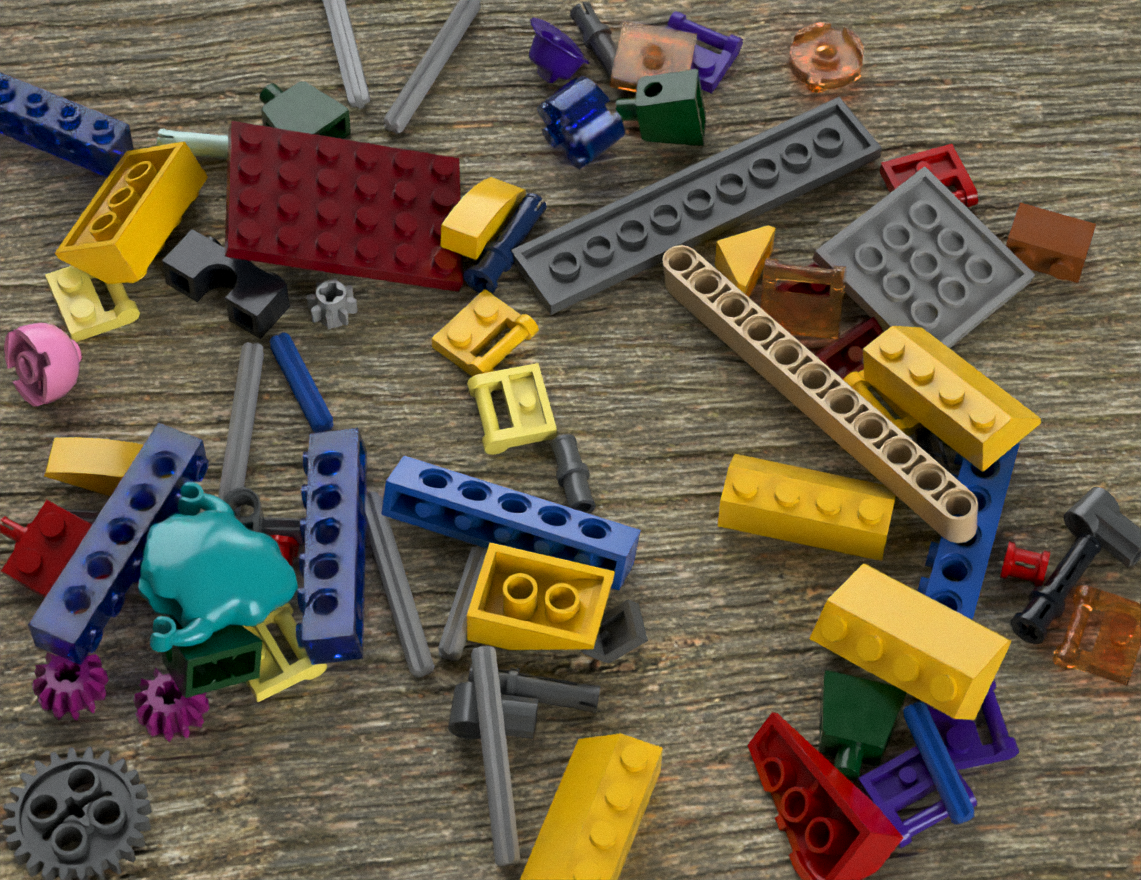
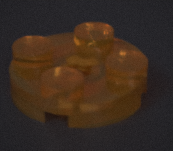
[788,22,864,93]

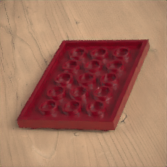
[225,121,463,292]

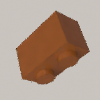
[1006,202,1096,283]

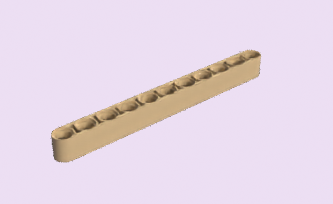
[662,245,978,543]

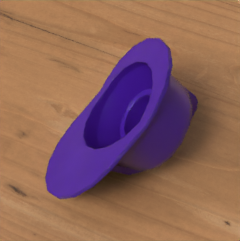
[529,17,590,84]

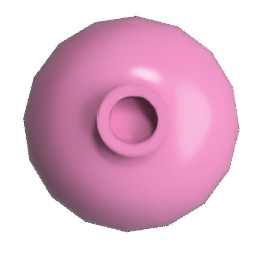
[4,323,82,406]

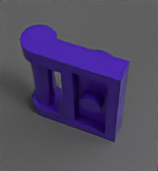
[645,11,743,94]
[917,680,1019,770]
[858,746,977,849]

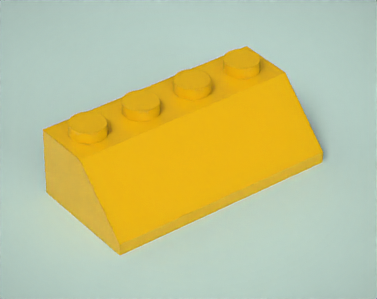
[55,141,208,285]
[863,326,1041,472]
[718,454,896,561]
[809,564,1012,720]
[520,733,663,880]

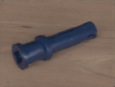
[464,193,547,294]

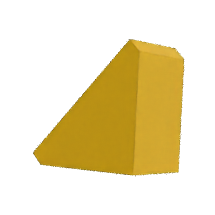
[714,225,776,297]

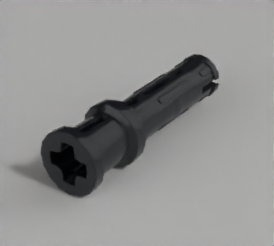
[1010,533,1101,644]

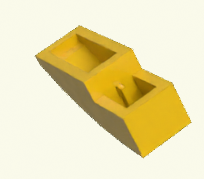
[441,177,526,260]
[44,437,185,505]

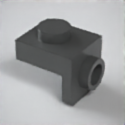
[581,599,648,664]

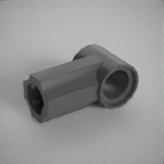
[1064,487,1141,567]
[448,682,539,739]

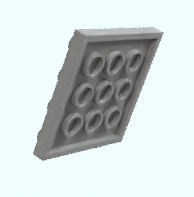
[812,166,1035,349]

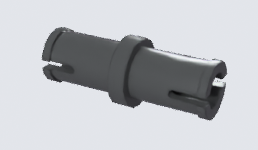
[551,434,596,514]

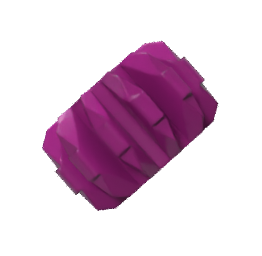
[32,645,109,721]
[133,667,210,743]

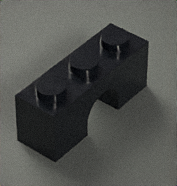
[162,229,290,339]

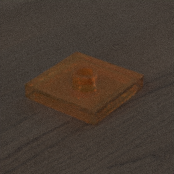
[610,21,697,92]

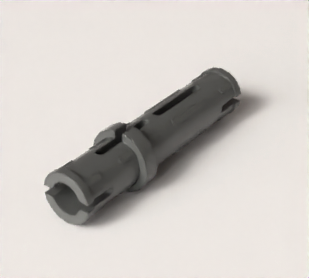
[570,2,638,98]
[468,664,601,714]

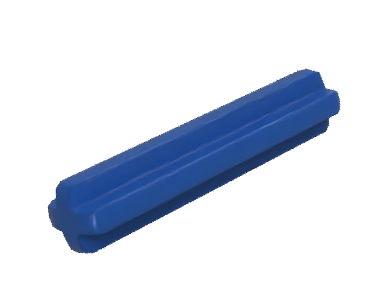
[269,332,334,434]
[904,701,974,825]

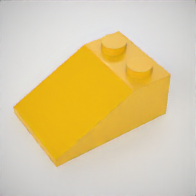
[467,543,615,650]

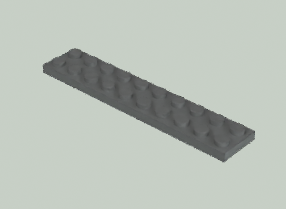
[511,97,882,315]

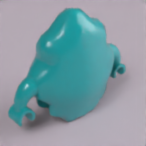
[138,482,298,652]

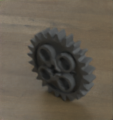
[2,747,152,880]

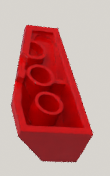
[747,712,904,880]

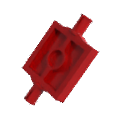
[0,500,128,615]

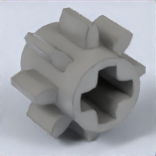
[307,278,358,330]

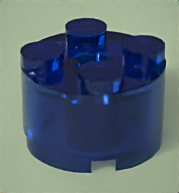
[537,76,625,170]

